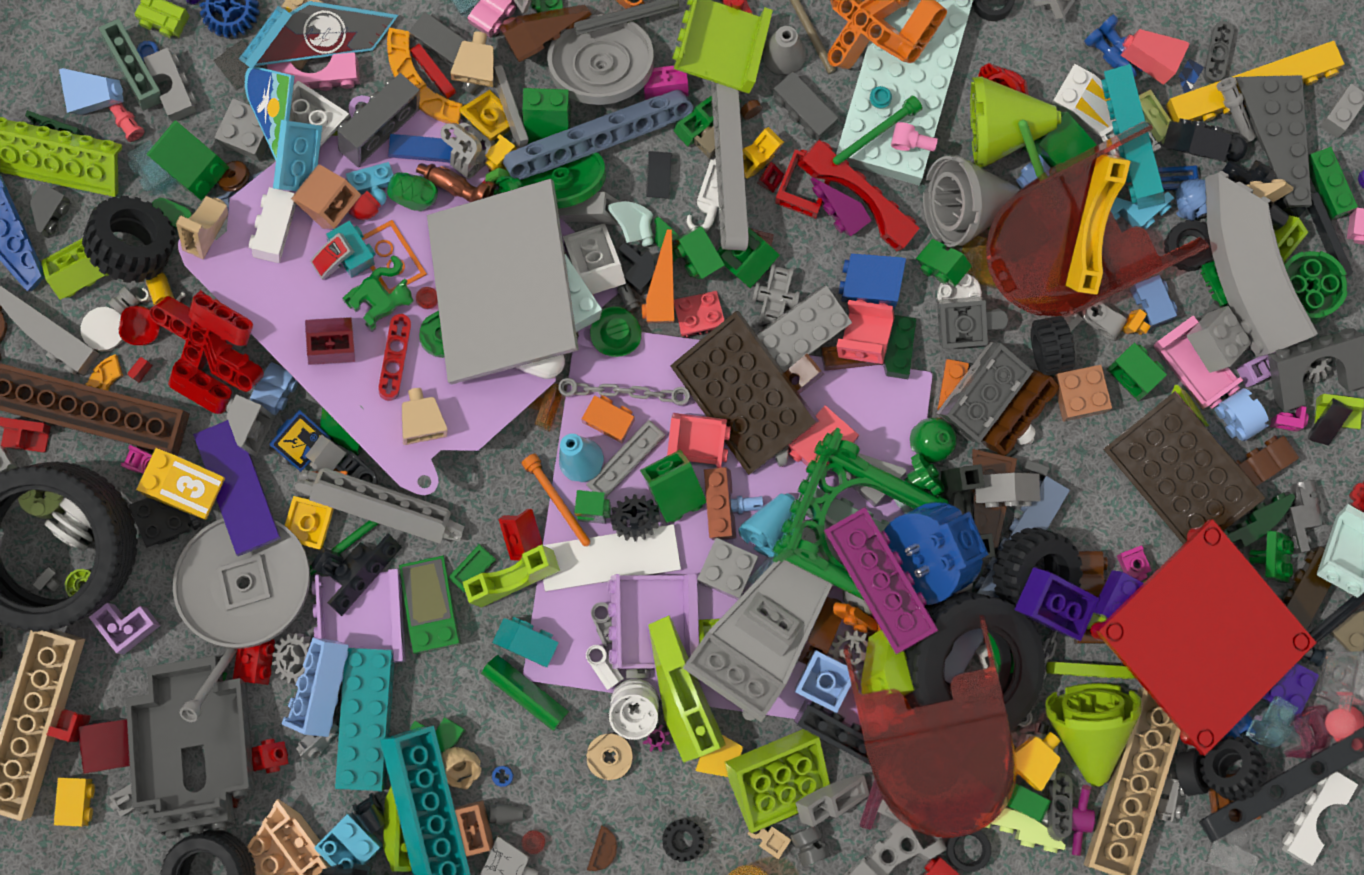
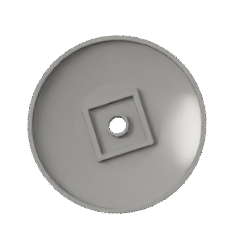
[173,518,310,649]

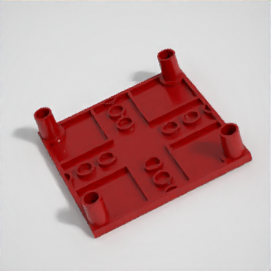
[1091,520,1317,755]

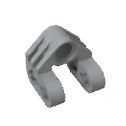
[441,122,495,179]

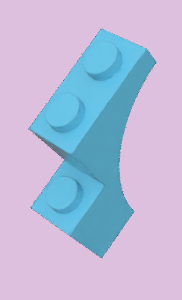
[1106,192,1174,232]

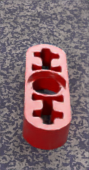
[410,43,456,99]

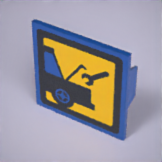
[269,410,331,472]

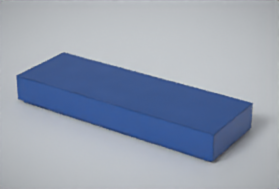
[388,134,453,163]

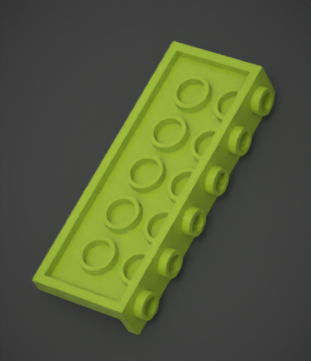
[0,117,122,197]

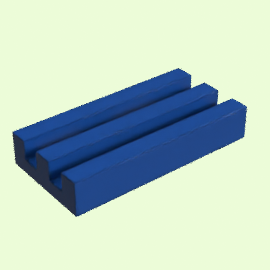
[1158,166,1198,191]

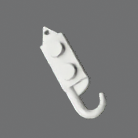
[687,158,719,232]

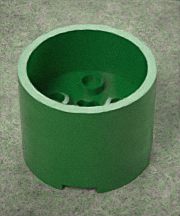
[1284,251,1348,325]

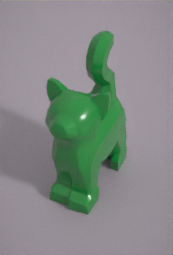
[342,255,414,332]

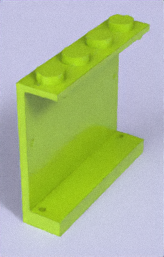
[672,0,773,94]

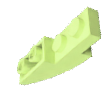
[971,806,1065,853]

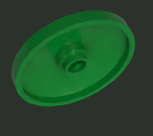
[520,152,606,209]

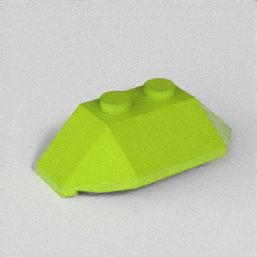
[383,787,412,872]

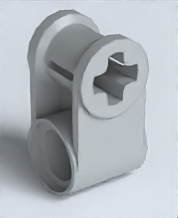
[1081,301,1127,340]
[591,602,612,648]

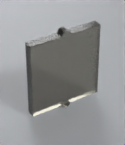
[213,39,264,90]

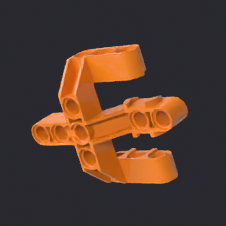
[827,0,947,69]

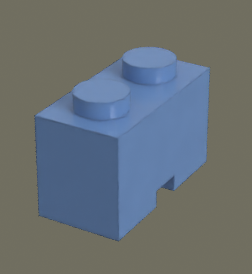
[1130,275,1177,329]

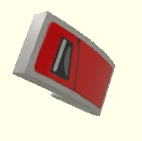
[310,233,354,280]

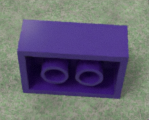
[1015,567,1100,641]

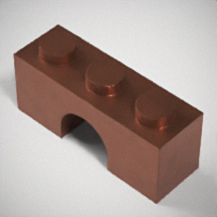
[704,467,736,540]

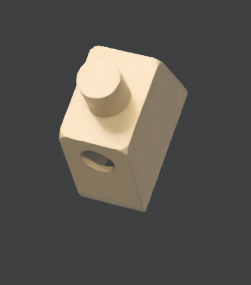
[451,31,494,87]
[402,388,447,445]

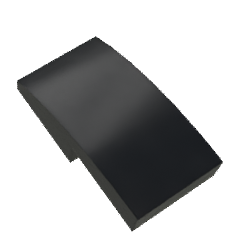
[646,151,671,199]

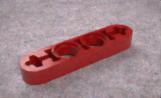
[379,314,411,401]

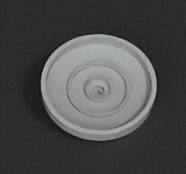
[547,14,654,105]

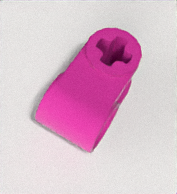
[120,445,152,474]

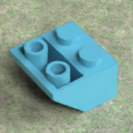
[314,813,383,869]

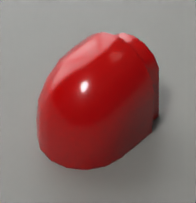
[348,191,381,220]

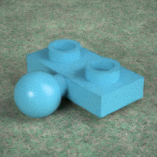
[346,162,394,206]

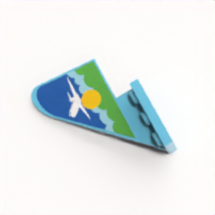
[245,66,322,191]

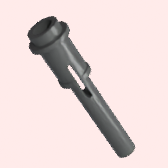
[617,283,641,313]

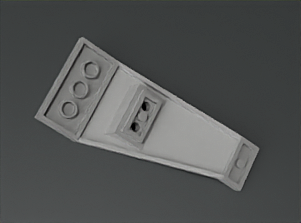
[683,515,842,722]

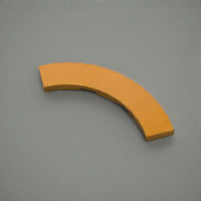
[387,27,463,124]

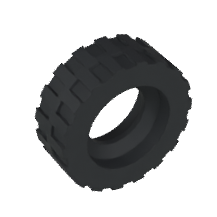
[1164,220,1213,272]

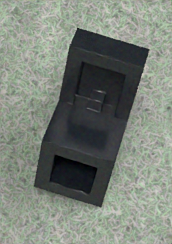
[619,242,655,296]

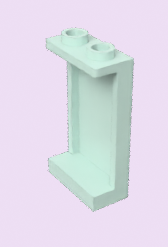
[1317,504,1364,598]

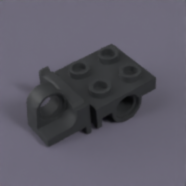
[129,497,201,548]

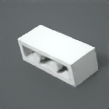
[249,187,296,263]

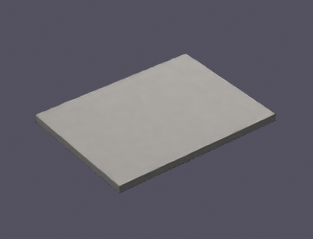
[427,179,579,385]

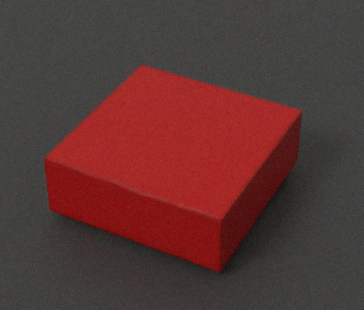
[127,357,153,383]

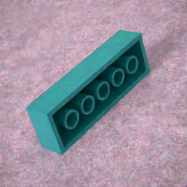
[1101,64,1165,210]
[335,648,395,791]

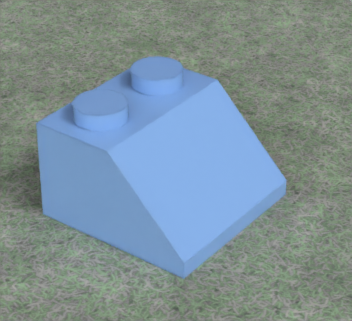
[795,650,858,713]

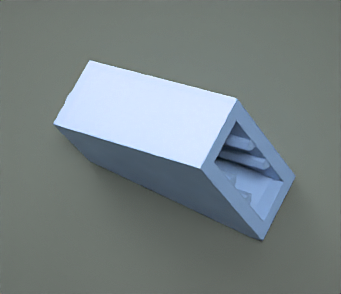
[59,68,124,115]

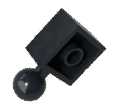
[1163,118,1248,162]

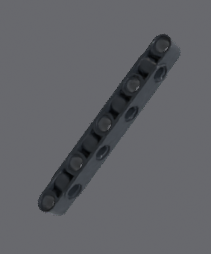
[1199,726,1364,843]

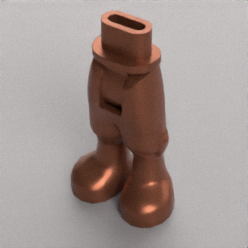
[416,163,496,202]

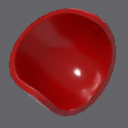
[118,306,160,346]

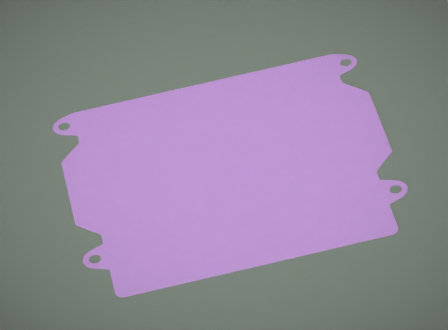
[178,85,618,495]

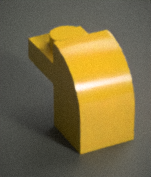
[743,127,784,179]

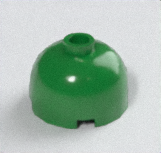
[910,418,957,463]

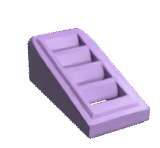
[1237,352,1275,388]

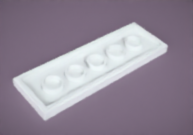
[543,524,681,592]

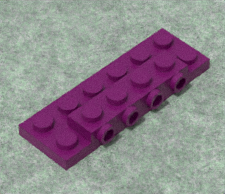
[824,507,938,655]

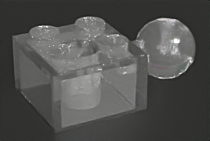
[1316,651,1364,739]

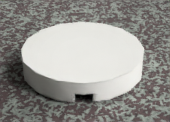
[80,307,124,352]

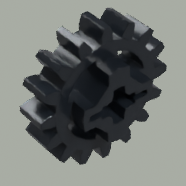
[610,494,660,542]

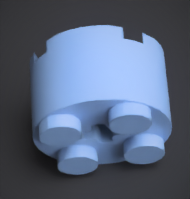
[1215,388,1269,441]

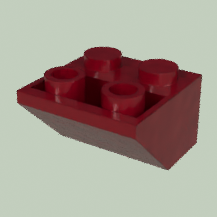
[305,317,355,365]

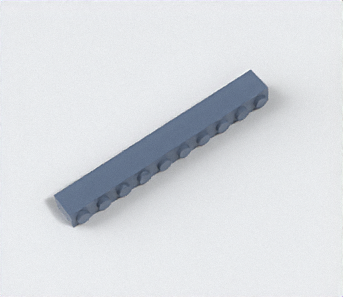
[944,476,1070,687]

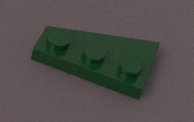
[883,315,917,380]

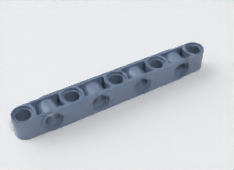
[503,90,693,180]

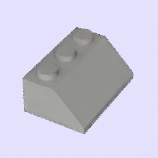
[226,395,275,457]

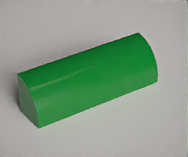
[481,654,569,732]

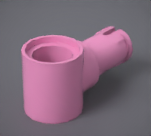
[891,122,938,152]

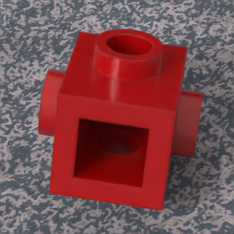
[251,739,289,774]

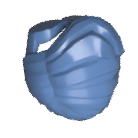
[1176,179,1207,221]

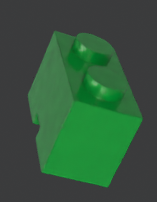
[916,238,972,287]

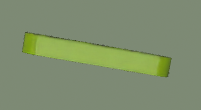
[1046,662,1136,679]

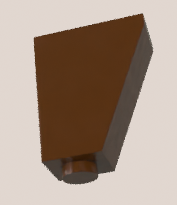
[798,597,842,665]

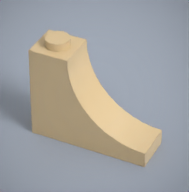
[176,196,228,259]

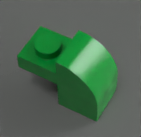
[410,717,466,753]

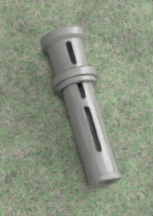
[1216,77,1256,142]

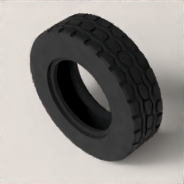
[904,592,1045,741]

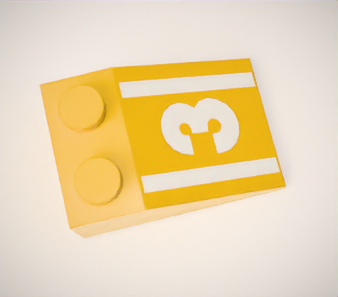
[136,448,225,520]

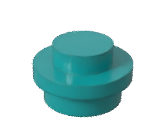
[869,86,892,109]

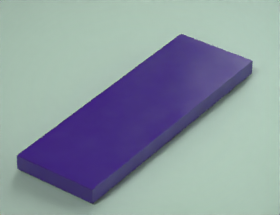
[193,420,281,557]

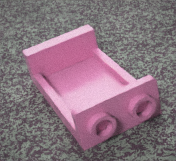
[1153,316,1243,409]

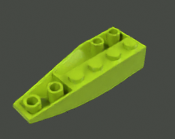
[648,615,726,763]

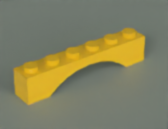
[1066,153,1131,295]

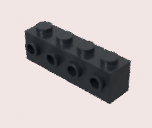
[794,700,890,770]

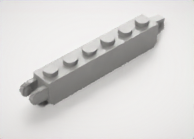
[294,468,465,544]

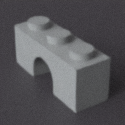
[143,47,198,122]

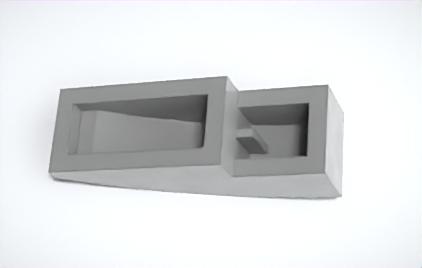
[795,774,869,827]

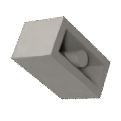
[1319,84,1364,138]

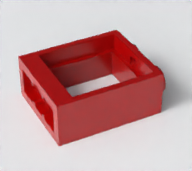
[775,149,831,219]

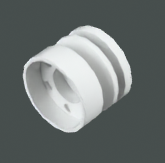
[44,497,94,551]
[609,679,659,739]

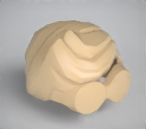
[441,747,481,790]

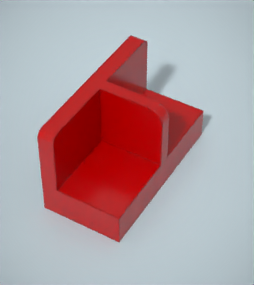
[0,417,51,453]
[498,509,543,561]
[46,710,91,742]

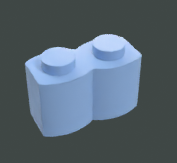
[250,362,298,415]

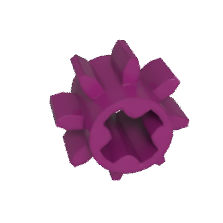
[642,724,670,752]

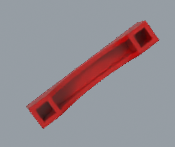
[797,140,920,251]

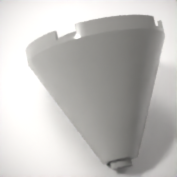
[923,156,1022,247]

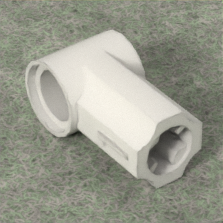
[586,645,624,690]

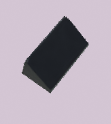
[1308,398,1353,446]

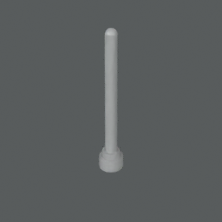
[180,648,237,722]

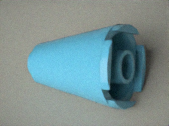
[559,434,604,482]
[738,493,795,557]

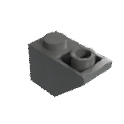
[30,183,70,238]

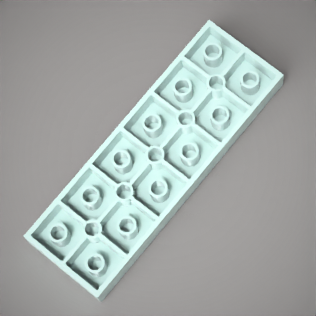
[836,0,973,185]

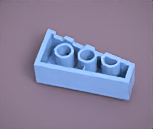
[282,638,349,737]

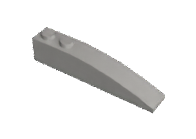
[0,286,100,376]

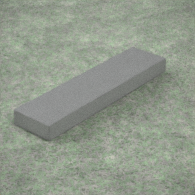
[494,65,528,149]
[586,420,665,497]

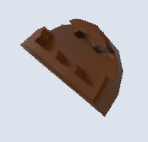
[587,825,617,871]

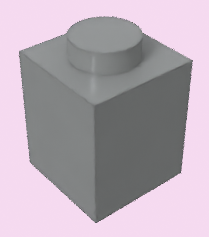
[305,435,346,472]

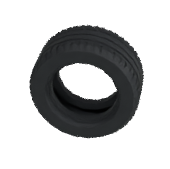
[160,829,256,875]

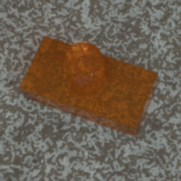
[528,383,562,432]

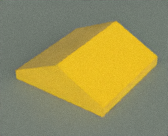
[459,90,511,141]
[284,496,334,550]

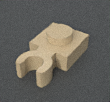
[748,826,791,859]

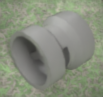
[108,287,140,315]

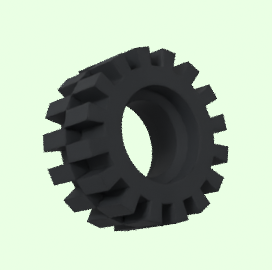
[662,819,704,862]

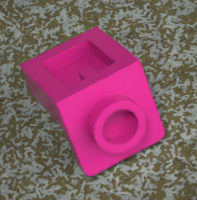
[1270,406,1308,432]

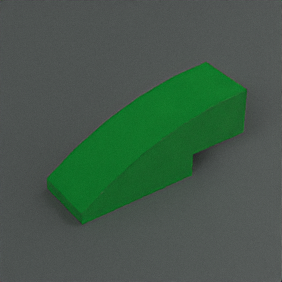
[673,95,741,147]

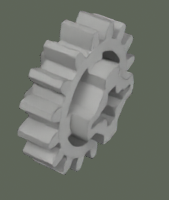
[828,630,868,681]
[272,633,311,683]

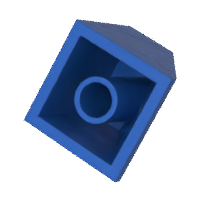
[838,253,906,311]

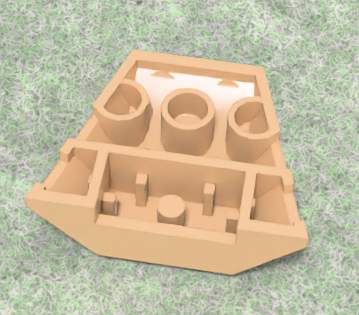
[247,799,331,875]

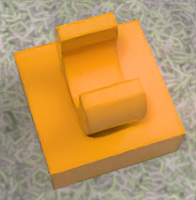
[1121,309,1151,335]

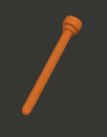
[521,453,590,547]

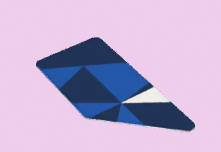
[1179,59,1204,93]

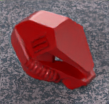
[978,63,1029,95]

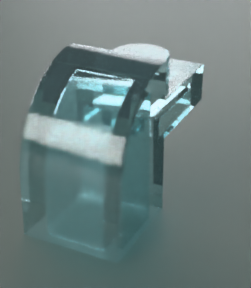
[1245,696,1298,748]

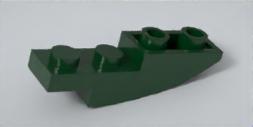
[1223,492,1295,549]

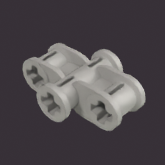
[752,264,800,326]

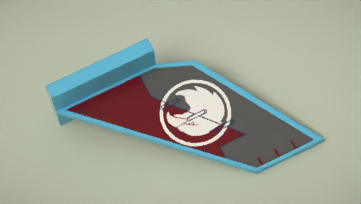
[239,1,398,69]

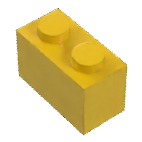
[54,778,95,826]

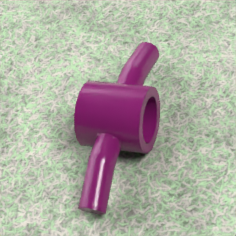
[1072,785,1095,856]

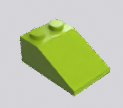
[861,630,914,707]

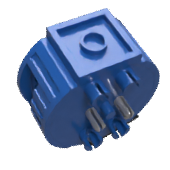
[884,502,989,605]

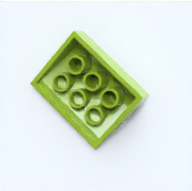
[725,729,830,833]

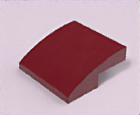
[78,719,130,774]

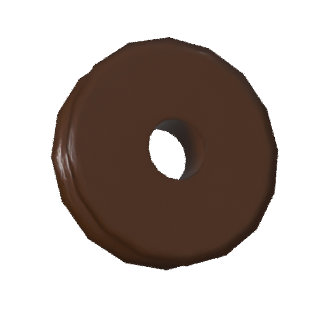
[218,160,250,192]

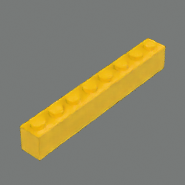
[1165,41,1344,122]

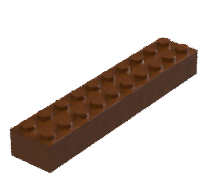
[0,363,190,456]

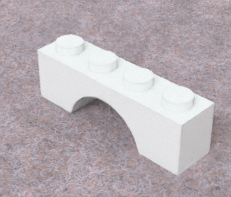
[1282,772,1358,866]

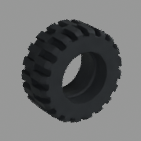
[82,196,176,283]
[992,527,1083,607]

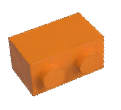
[581,395,635,444]

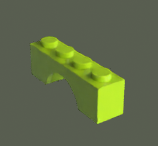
[463,545,560,608]

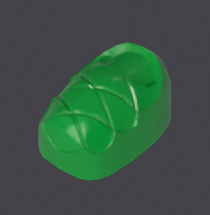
[387,172,438,211]

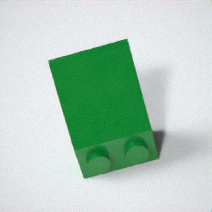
[146,120,229,201]

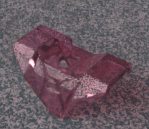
[1284,705,1333,758]

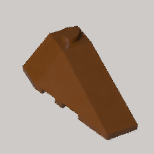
[499,4,592,62]

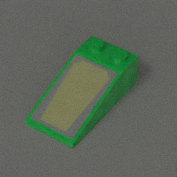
[399,555,462,654]

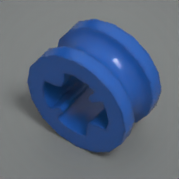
[492,766,513,787]

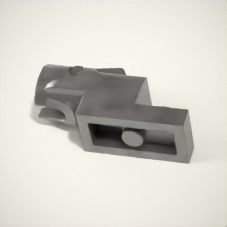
[1285,480,1326,555]

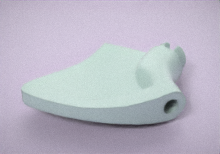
[608,201,654,247]

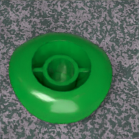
[590,306,641,357]

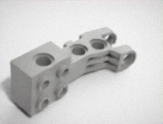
[844,807,947,875]

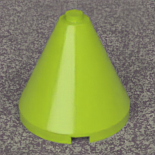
[970,77,1061,168]
[1045,683,1142,787]

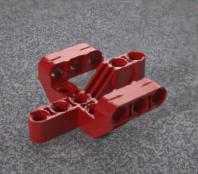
[149,290,264,414]

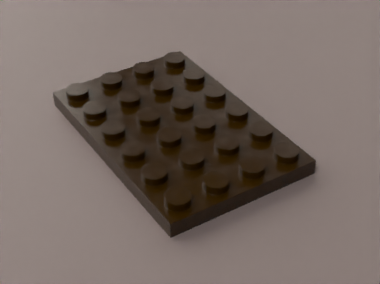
[670,311,819,475]
[1103,391,1266,544]

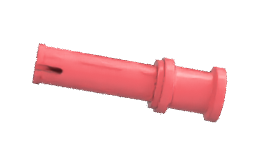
[108,103,145,142]

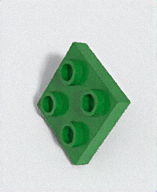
[1249,531,1294,583]

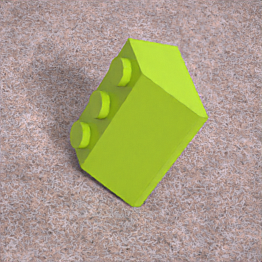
[41,238,109,300]

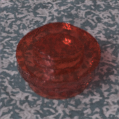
[416,287,438,309]
[522,830,545,854]

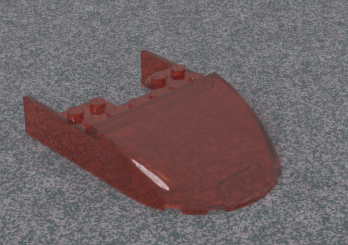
[986,121,1209,316]
[844,615,1017,838]

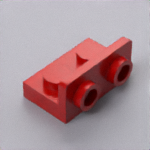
[233,639,275,685]

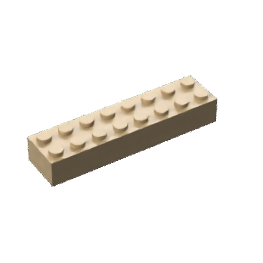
[0,629,85,821]
[1083,687,1181,875]

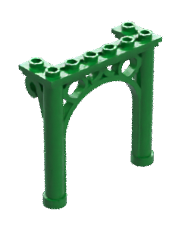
[772,428,948,600]

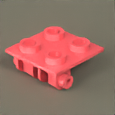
[674,291,724,338]

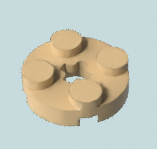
[587,734,633,780]

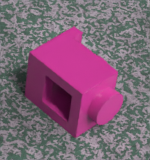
[1116,545,1152,581]

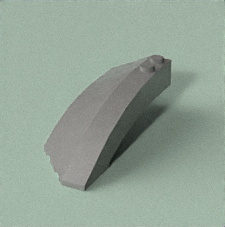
[1205,171,1318,357]

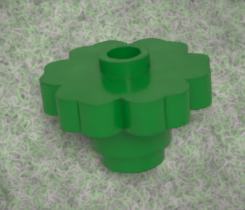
[904,452,945,496]

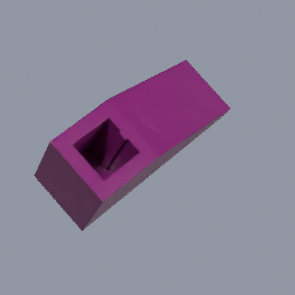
[810,177,872,236]

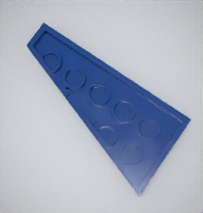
[0,174,45,291]

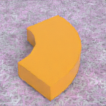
[85,354,123,391]

